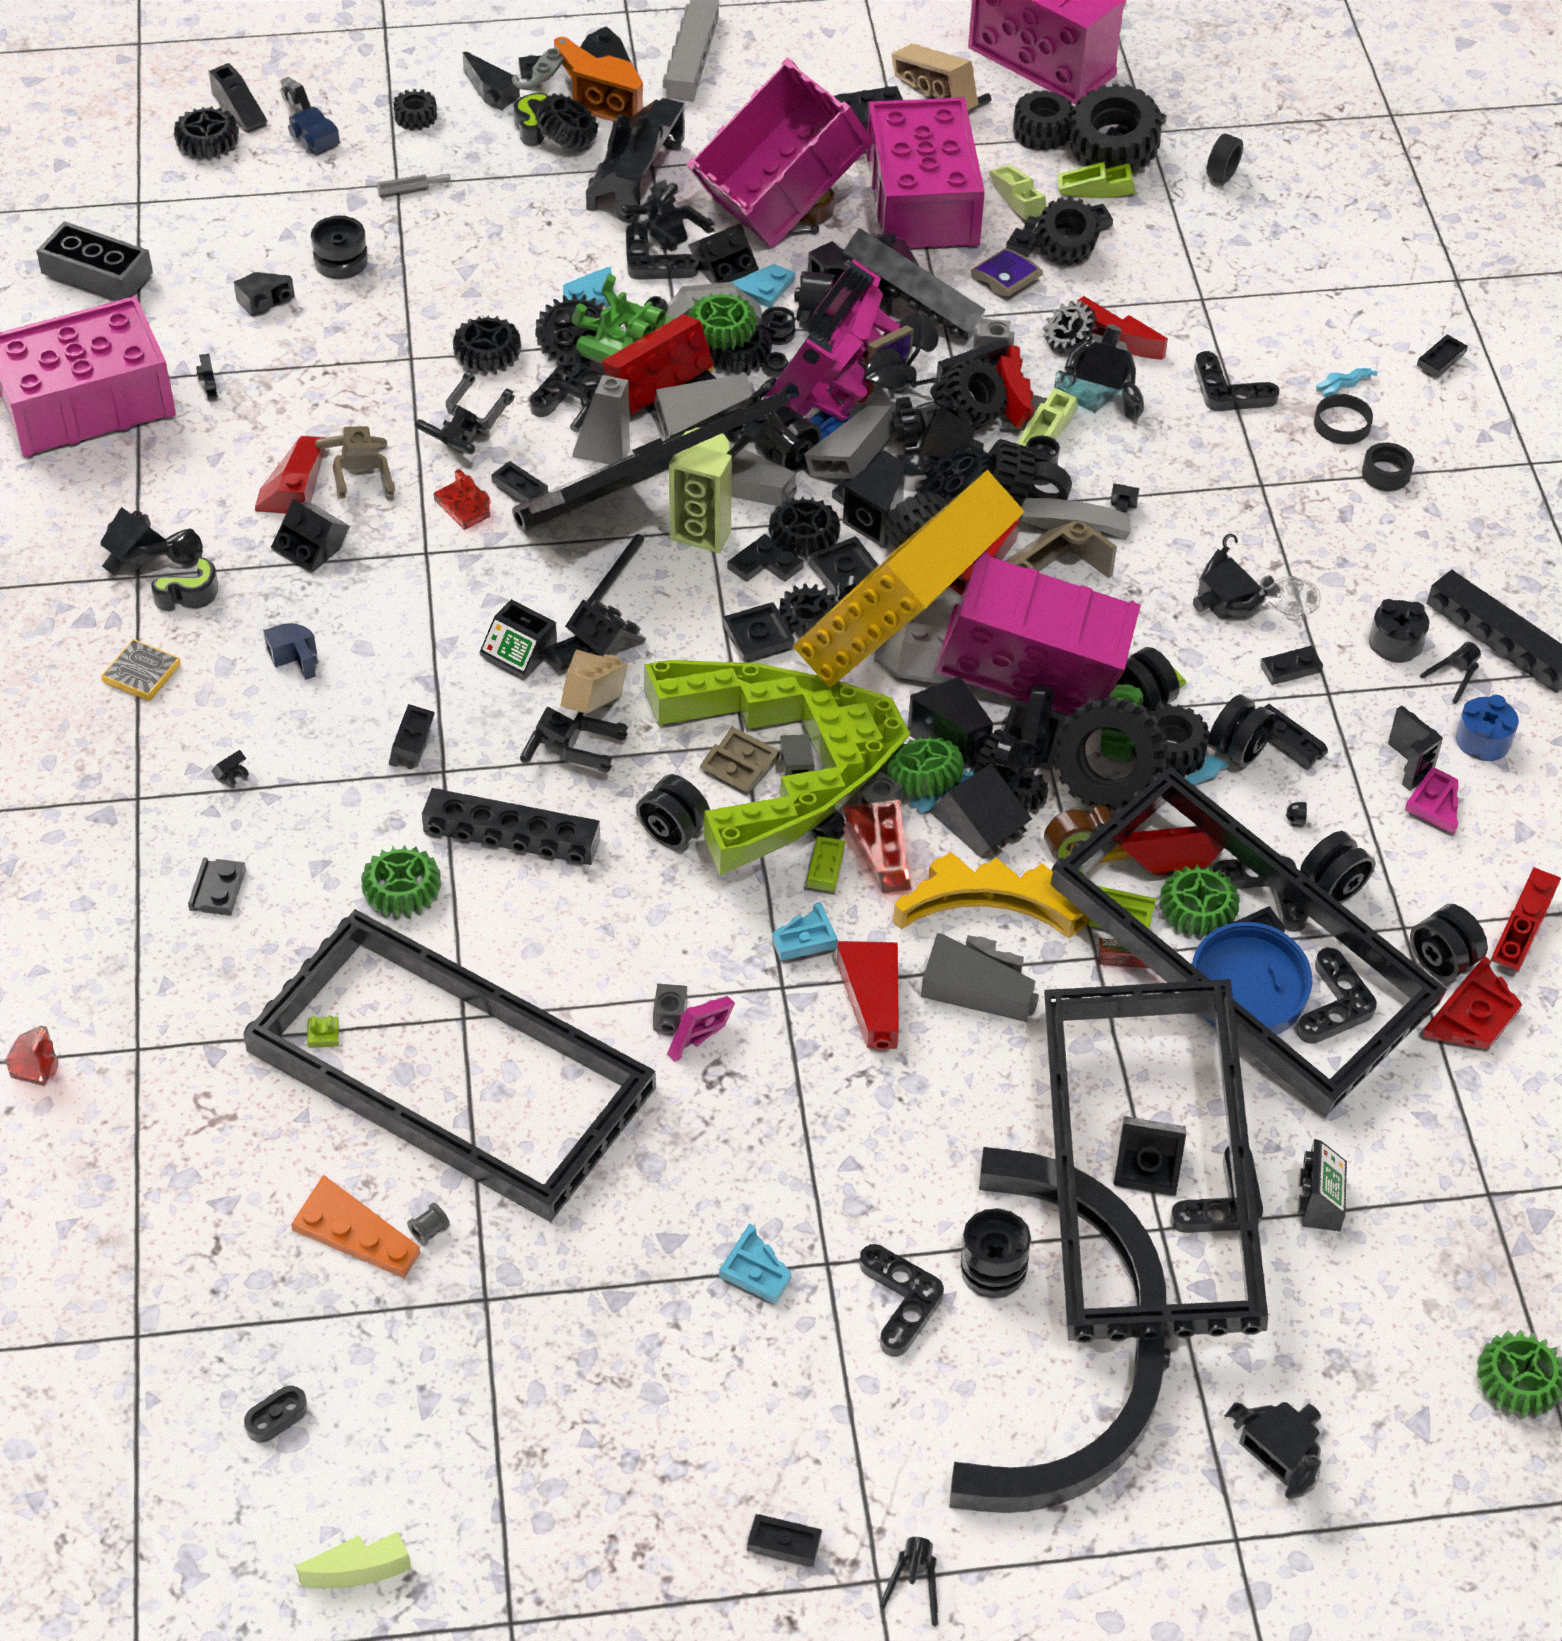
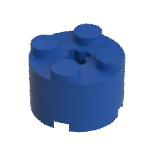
[1456,694,1519,761]

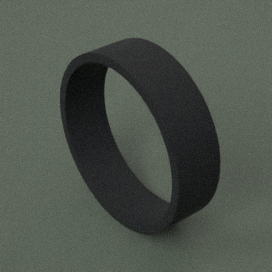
[1314,394,1373,445]

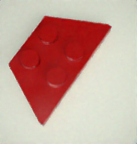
[1422,956,1522,1050]

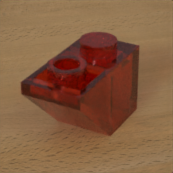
[5,1025,58,1086]

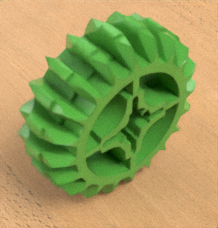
[689,292,757,352]
[1100,684,1143,761]
[887,736,964,799]
[361,844,441,919]
[1159,864,1240,939]
[1476,1330,1562,1418]

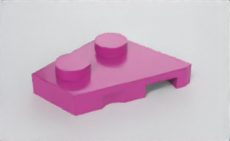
[1405,766,1458,834]
[667,996,735,1062]

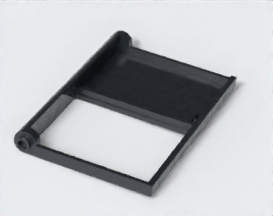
[512,391,790,531]

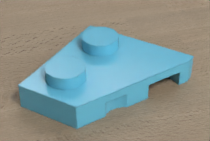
[733,264,795,308]
[772,902,838,961]

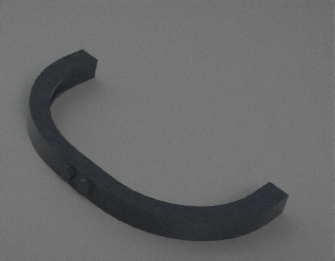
[949,1147,1171,1513]

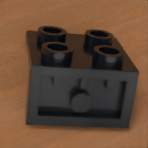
[565,599,646,657]
[1388,705,1443,791]

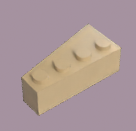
[891,43,979,110]
[560,650,628,714]

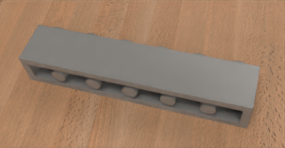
[662,0,719,102]

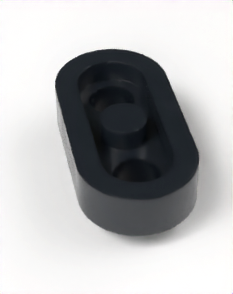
[244,1386,308,1441]

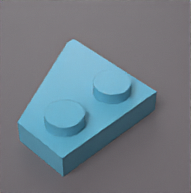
[563,266,614,307]
[719,1223,792,1305]

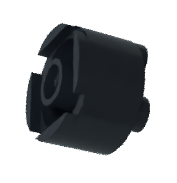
[794,271,839,322]
[1369,599,1430,663]

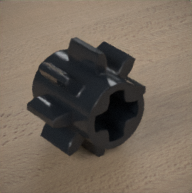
[811,810,846,840]

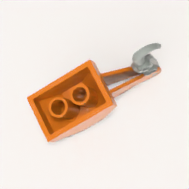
[512,37,643,121]

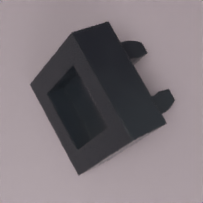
[1110,483,1140,513]
[211,750,249,787]

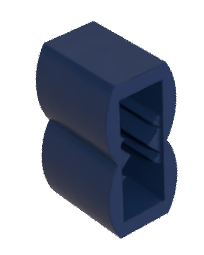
[288,106,340,154]

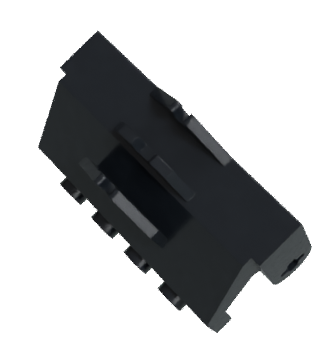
[586,98,685,224]

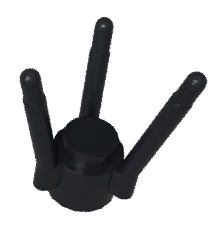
[1420,642,1481,704]
[879,1536,938,1627]

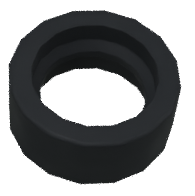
[1206,133,1244,182]
[1361,442,1414,491]
[1026,462,1072,500]

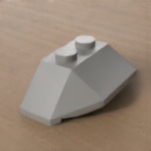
[666,282,762,324]
[874,622,953,684]

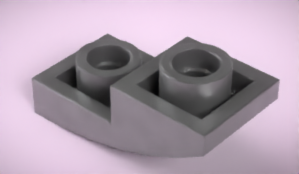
[966,935,1024,974]

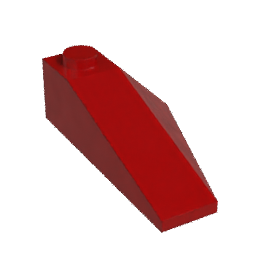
[255,435,326,514]

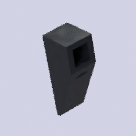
[208,63,268,131]

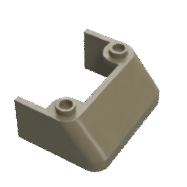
[1005,521,1117,578]

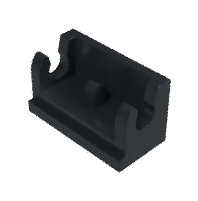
[388,704,435,769]

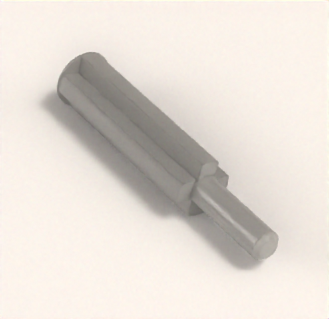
[377,173,451,197]

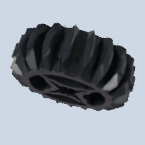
[535,93,599,151]
[173,106,239,160]
[452,315,522,374]
[709,324,772,375]
[768,496,841,561]

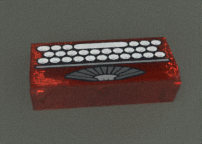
[1098,938,1149,968]

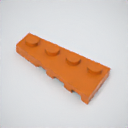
[291,1174,420,1278]

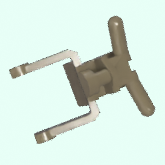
[315,426,395,499]

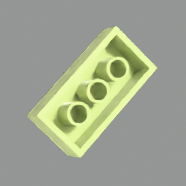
[669,446,732,554]

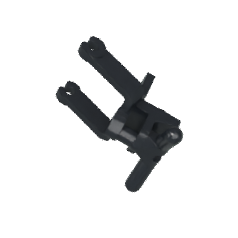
[621,183,715,252]
[414,370,515,455]
[520,707,628,773]

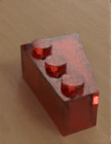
[843,799,912,894]

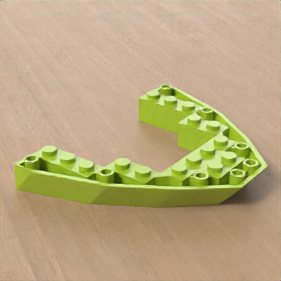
[644,660,910,876]

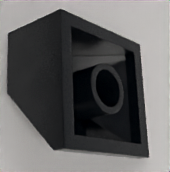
[580,26,632,63]

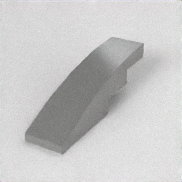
[1020,498,1130,540]

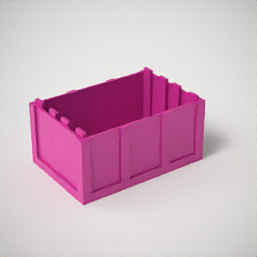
[968,0,1126,105]
[686,57,874,249]
[866,97,985,249]
[0,296,176,458]
[934,551,1141,714]

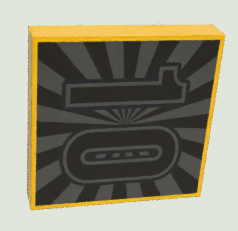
[101,639,181,701]

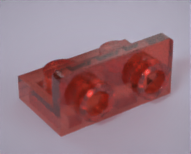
[433,469,491,530]

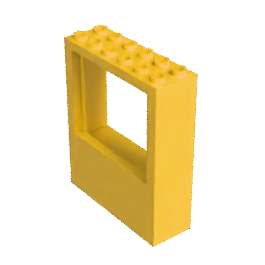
[792,470,1025,688]

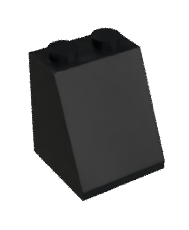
[843,451,906,548]
[908,677,993,769]
[930,763,1032,857]

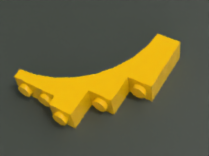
[893,851,1090,939]

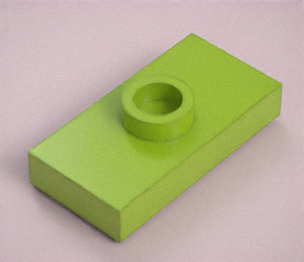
[806,836,846,892]

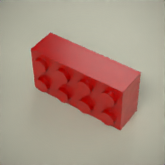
[601,314,714,414]

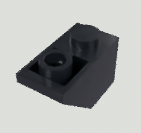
[233,272,295,317]

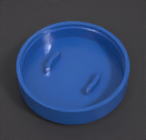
[1191,922,1312,1035]

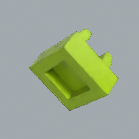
[307,1015,339,1048]

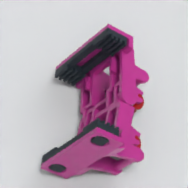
[763,259,900,421]

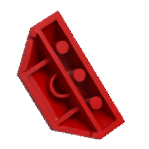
[1119,826,1224,875]

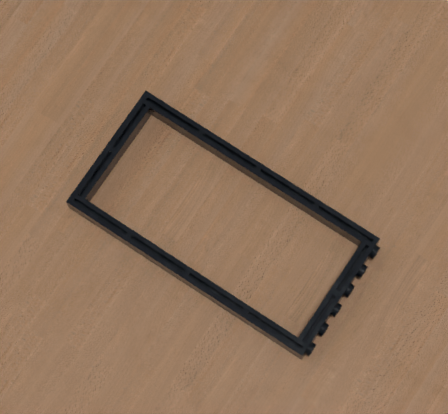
[1050,767,1447,1116]
[243,909,656,1223]
[1044,979,1268,1343]

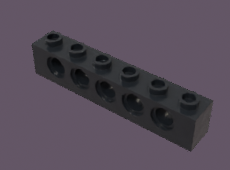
[421,788,601,865]

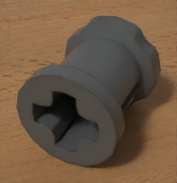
[407,1203,450,1245]

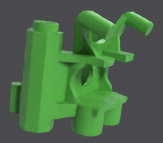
[572,274,675,364]

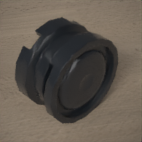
[761,306,796,345]

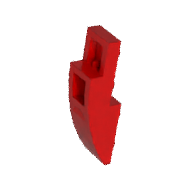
[1077,296,1168,360]
[995,344,1034,429]
[1490,867,1561,973]

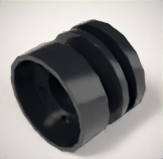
[960,1208,1031,1296]

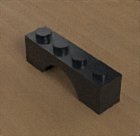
[808,241,893,316]

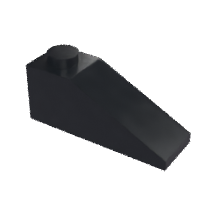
[462,51,520,111]

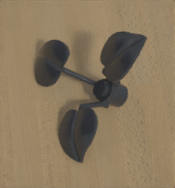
[864,311,946,401]
[726,376,800,459]

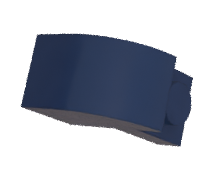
[263,623,318,680]

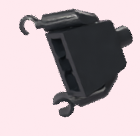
[1193,534,1279,619]

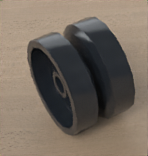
[310,215,368,278]
[755,406,822,473]
[1116,647,1180,712]
[1208,694,1277,767]
[636,774,710,849]
[1300,830,1376,904]
[1410,904,1488,981]

